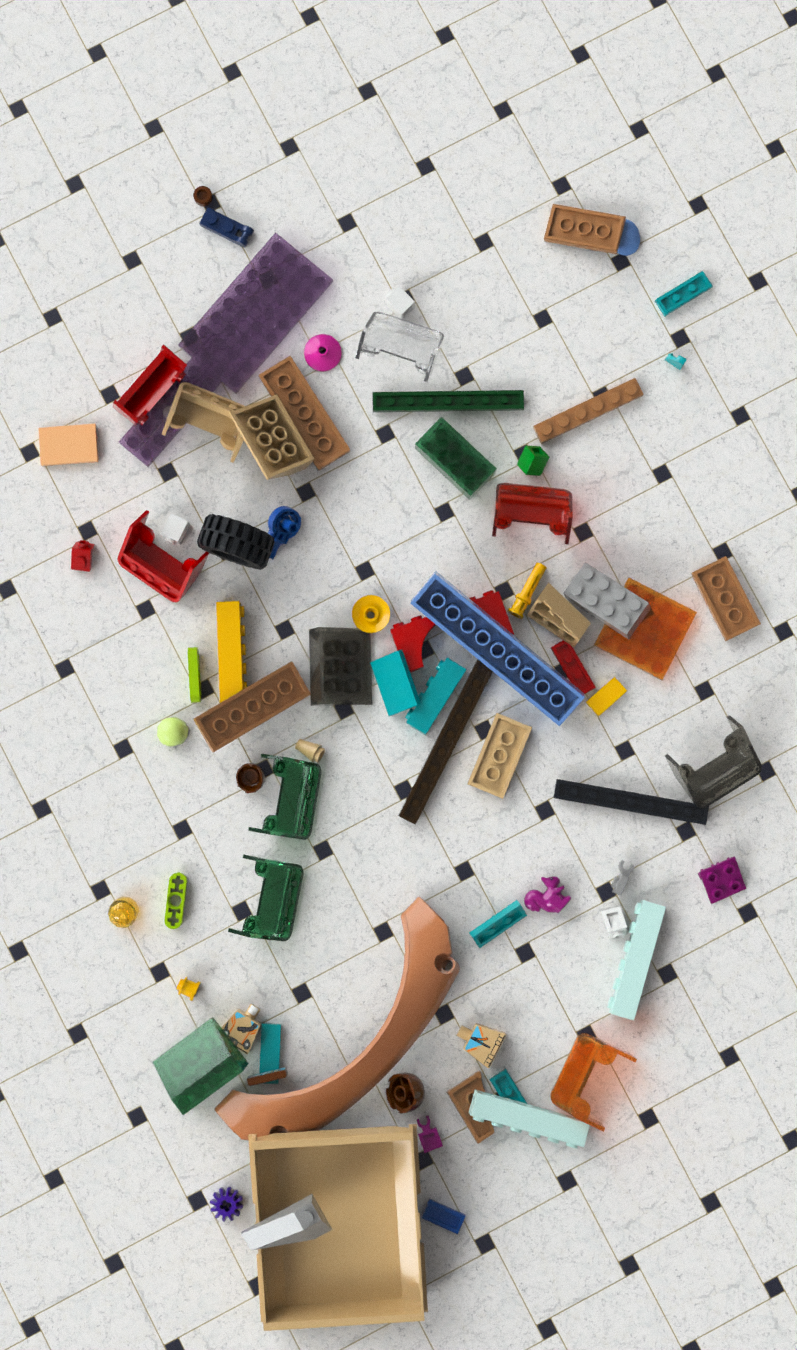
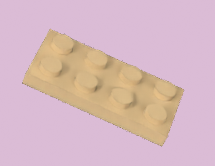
[467,713,532,799]

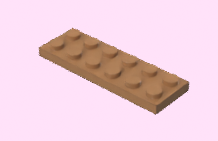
[258,356,351,471]
[193,661,311,753]

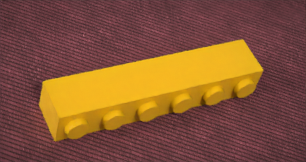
[216,601,248,703]

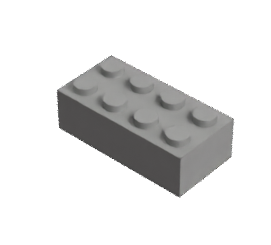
[563,562,651,639]

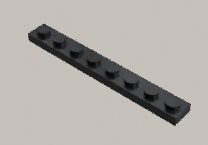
[553,779,709,825]

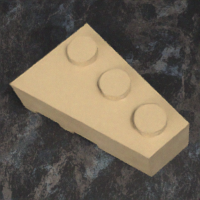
[527,582,591,647]

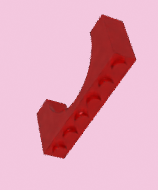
[390,590,514,673]

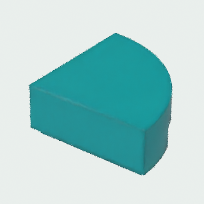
[665,353,686,370]

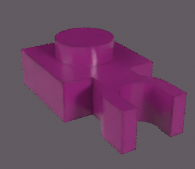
[416,1115,443,1153]

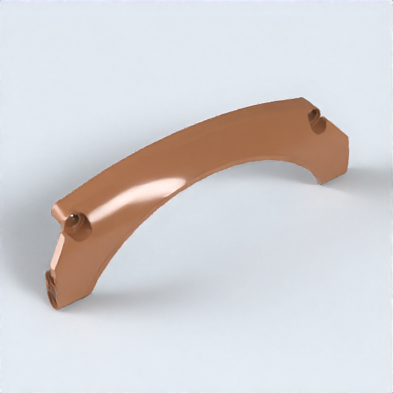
[214,897,460,1141]

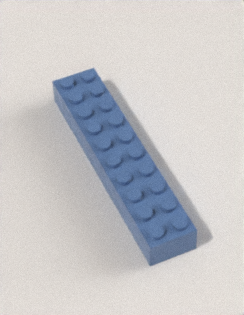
[410,571,585,726]

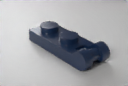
[199,207,254,248]

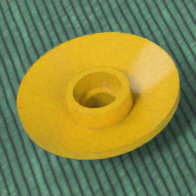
[352,595,390,633]

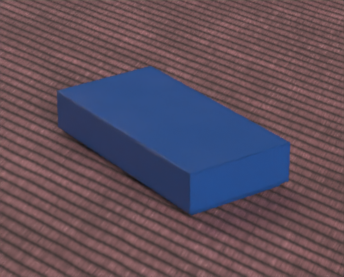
[422,1199,466,1234]

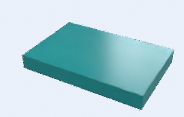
[370,650,421,716]

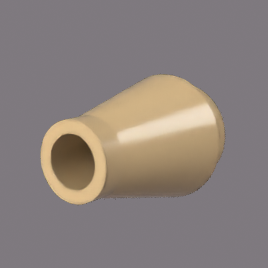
[295,739,325,763]

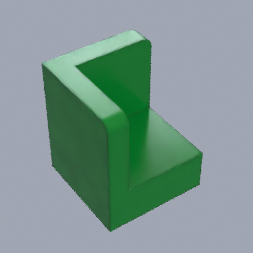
[517,445,550,476]

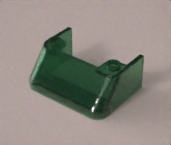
[248,754,321,840]
[228,854,304,941]

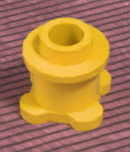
[176,977,201,1001]

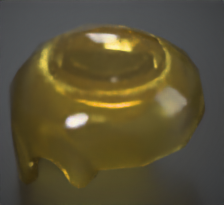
[108,896,139,928]

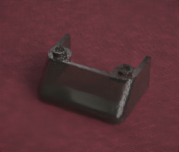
[665,715,762,808]

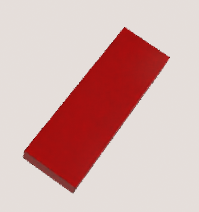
[550,640,596,694]

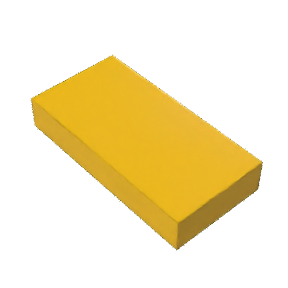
[585,677,627,716]

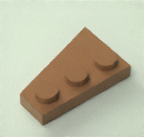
[446,1071,495,1144]

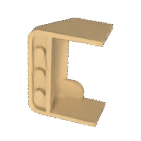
[162,382,245,463]

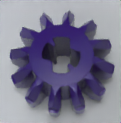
[210,1187,244,1222]

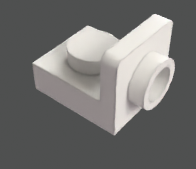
[602,906,628,940]

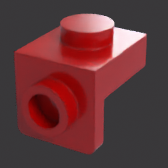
[71,540,95,572]

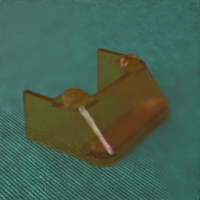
[550,1033,637,1132]

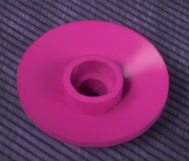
[304,334,342,372]

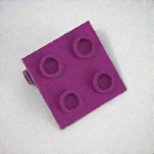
[698,856,746,904]

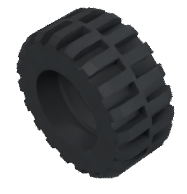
[197,514,275,570]

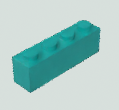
[405,657,467,736]

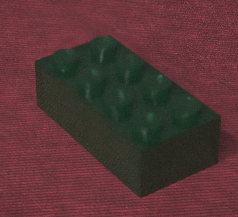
[415,417,497,500]

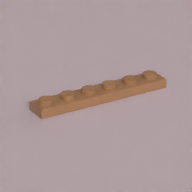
[533,378,644,444]

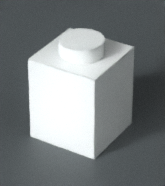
[386,286,415,320]
[161,513,190,545]

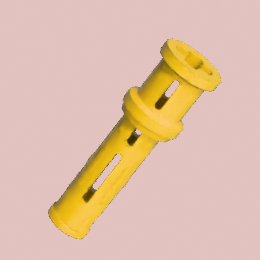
[508,562,547,619]

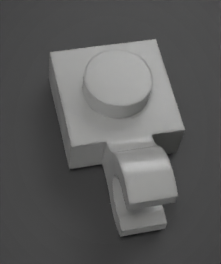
[611,860,634,895]

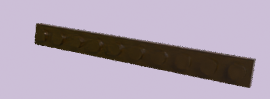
[398,659,493,825]

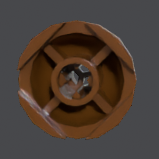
[386,1072,425,1114]

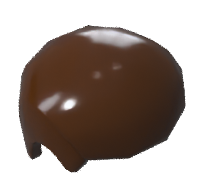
[236,763,265,793]

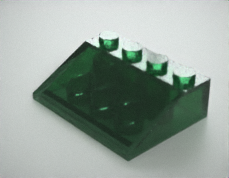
[153,1017,249,1115]

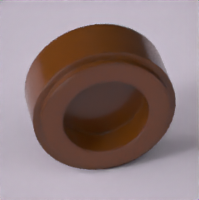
[193,186,213,206]

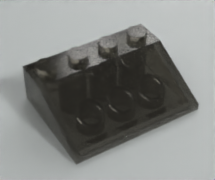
[309,627,372,706]

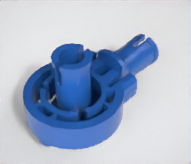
[268,506,301,560]

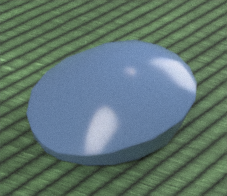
[618,219,640,256]

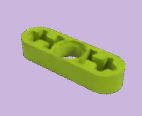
[188,647,201,703]
[164,872,188,929]

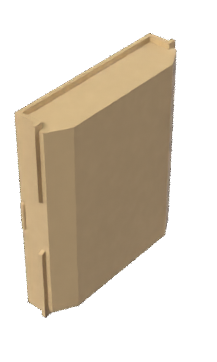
[248,1124,428,1331]

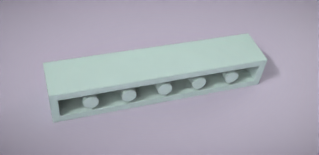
[607,900,666,1021]
[469,1089,590,1148]

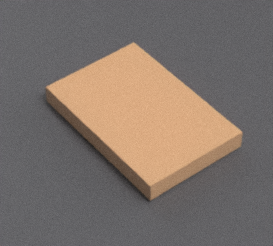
[39,424,98,466]

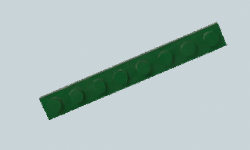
[372,390,524,412]

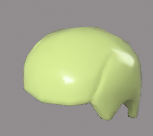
[157,717,188,746]

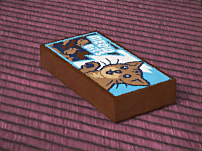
[247,1067,288,1086]

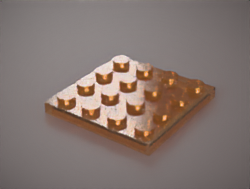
[593,577,697,680]

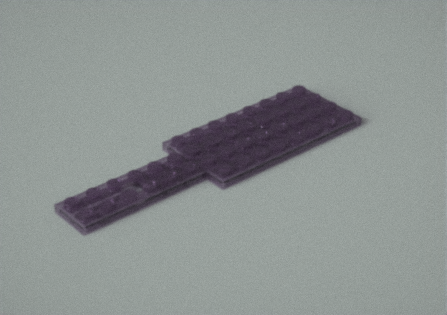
[119,232,333,467]

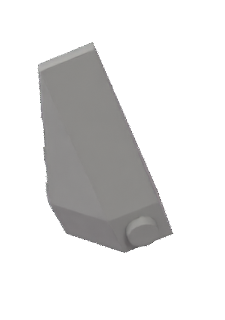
[241,1194,332,1251]

